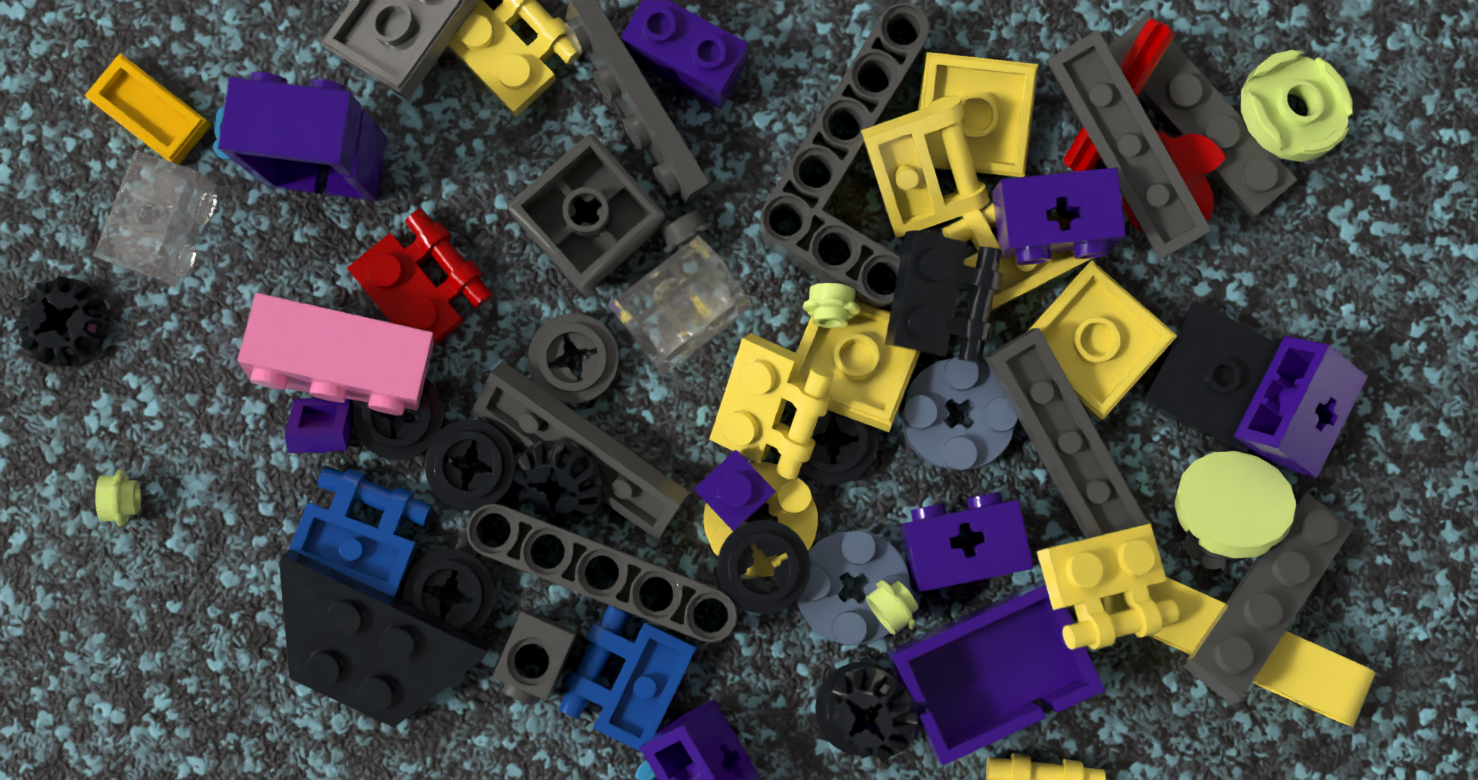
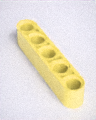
[1100,577,1376,727]

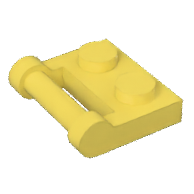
[861,96,990,238]

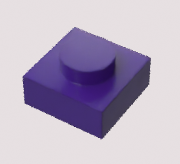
[284,398,353,453]
[694,450,776,531]

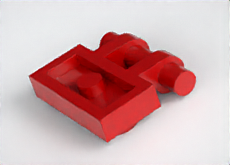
[347,208,493,347]

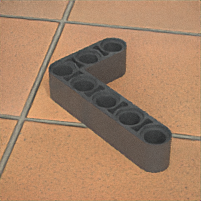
[760,3,929,310]

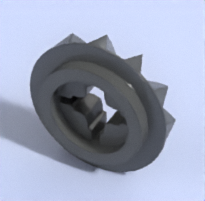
[528,313,619,404]

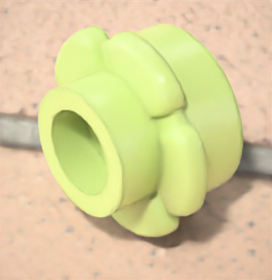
[803,283,860,328]
[95,469,141,526]
[866,580,919,635]

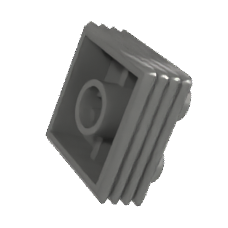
[507,134,666,294]

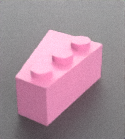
[238,293,434,415]

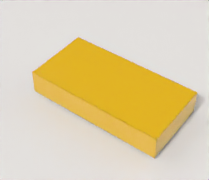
[84,53,212,167]

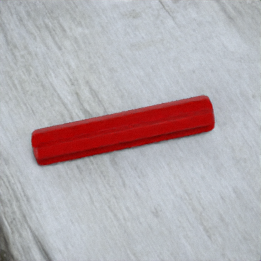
[1063,19,1175,172]

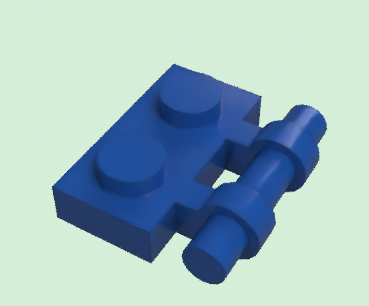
[289,465,433,597]
[558,605,697,752]

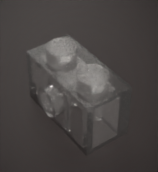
[93,150,217,288]
[608,235,753,376]

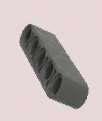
[466,504,737,642]

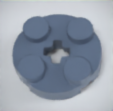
[902,357,1018,471]
[797,530,912,646]

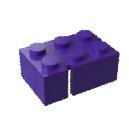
[218,72,387,201]
[886,580,1105,766]

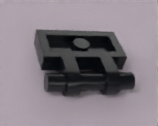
[885,230,1004,364]

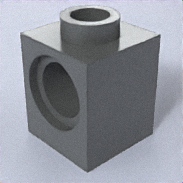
[492,610,580,705]

